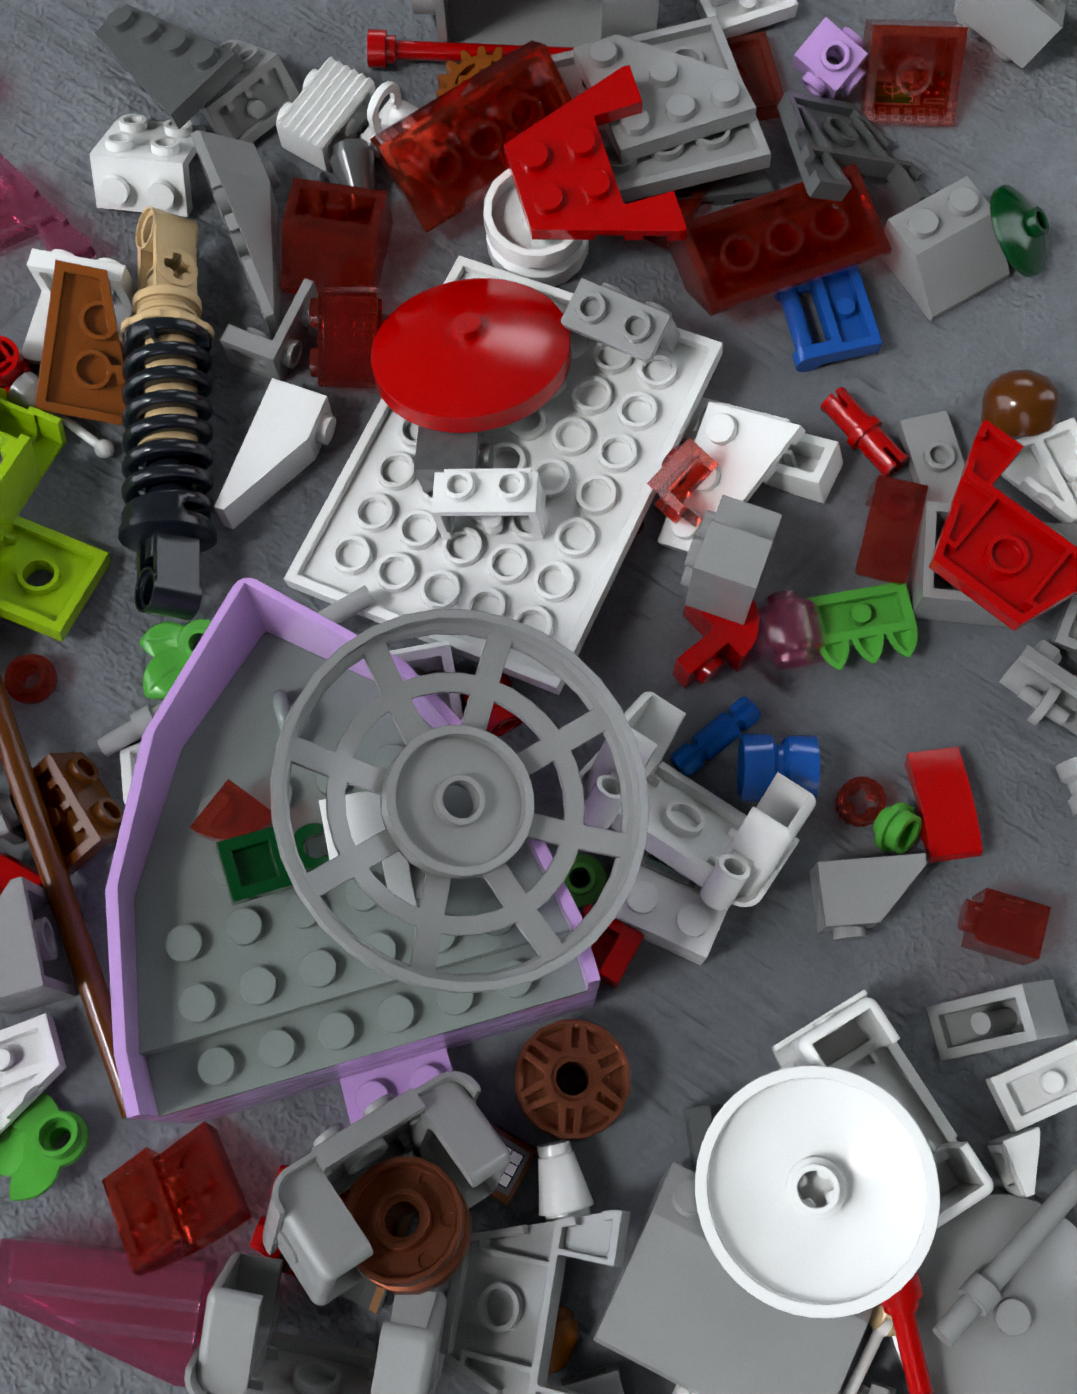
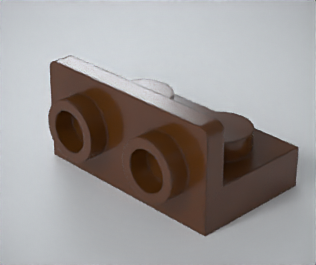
[9,752,124,875]

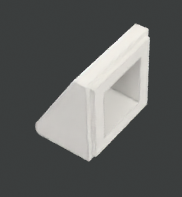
[987,1127,1041,1197]

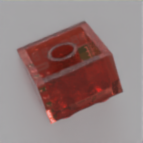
[860,19,968,126]

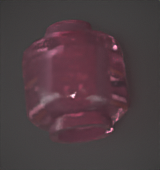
[756,590,824,670]

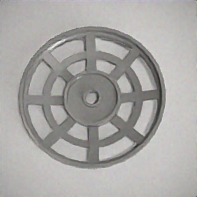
[270,609,649,994]

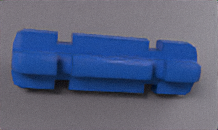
[670,697,761,777]

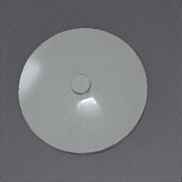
[889,1193,1077,1394]

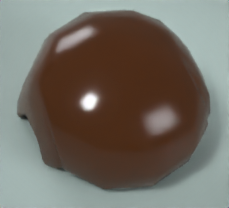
[981,369,1059,437]

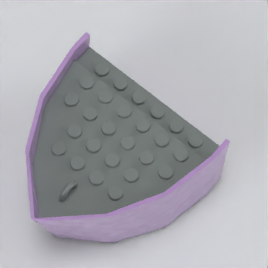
[105,578,601,1124]

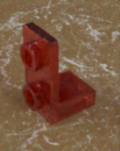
[855,475,928,585]

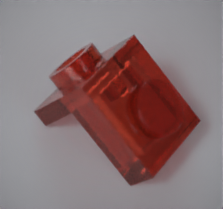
[647,437,719,528]

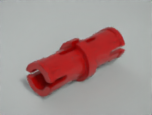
[820,387,909,479]

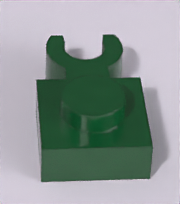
[216,823,329,906]

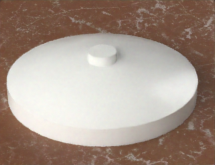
[695,1066,940,1318]

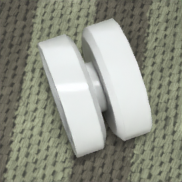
[483,168,589,287]

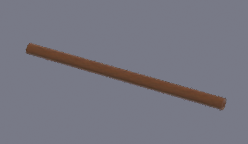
[0,675,127,1119]

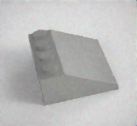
[593,1162,873,1394]

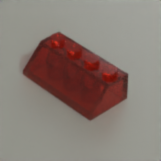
[370,40,572,233]
[670,164,892,316]

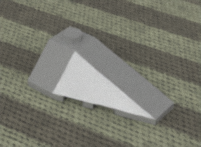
[190,130,282,340]

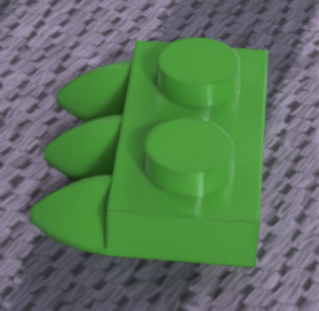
[803,581,918,671]

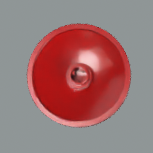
[371,278,572,433]

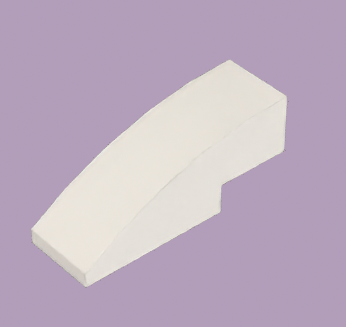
[681,397,843,504]

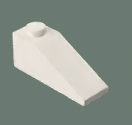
[214,378,336,529]

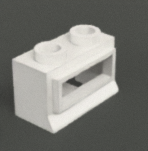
[431,468,546,539]

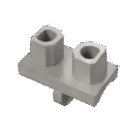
[999,640,1077,735]

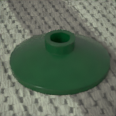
[990,185,1049,278]

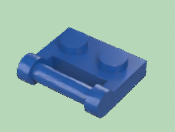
[771,260,882,372]

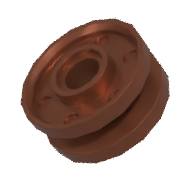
[515,1019,630,1140]
[344,1157,472,1295]

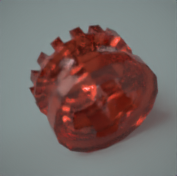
[835,777,886,827]

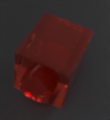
[957,888,1051,966]

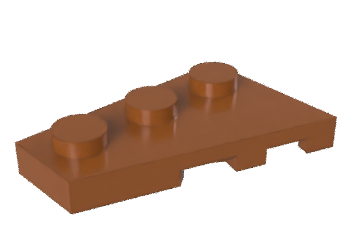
[34,259,125,425]

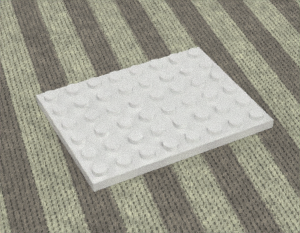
[284,256,723,695]

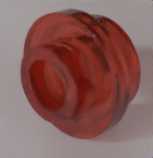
[4,654,57,705]

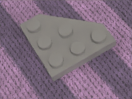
[573,34,756,164]

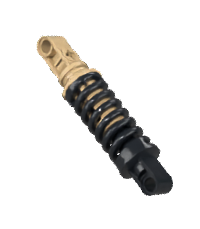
[118,206,217,620]

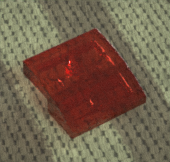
[102,1121,252,1276]

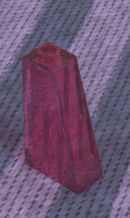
[0,1235,218,1387]

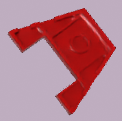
[504,65,687,241]
[929,419,1077,631]

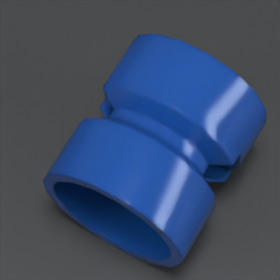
[737,733,820,802]

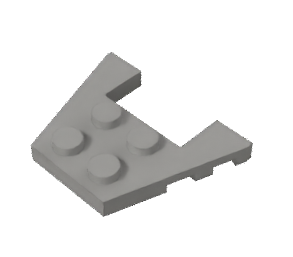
[439,1210,631,1394]

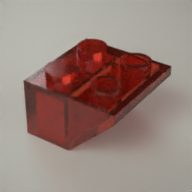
[281,177,393,306]

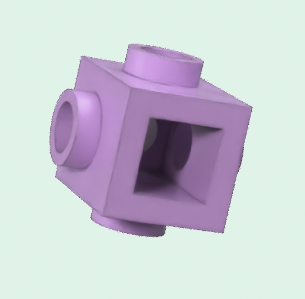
[792,17,868,100]

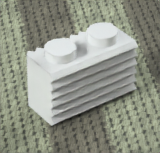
[276,56,376,172]

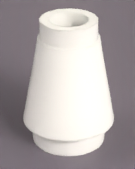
[537,1139,594,1222]

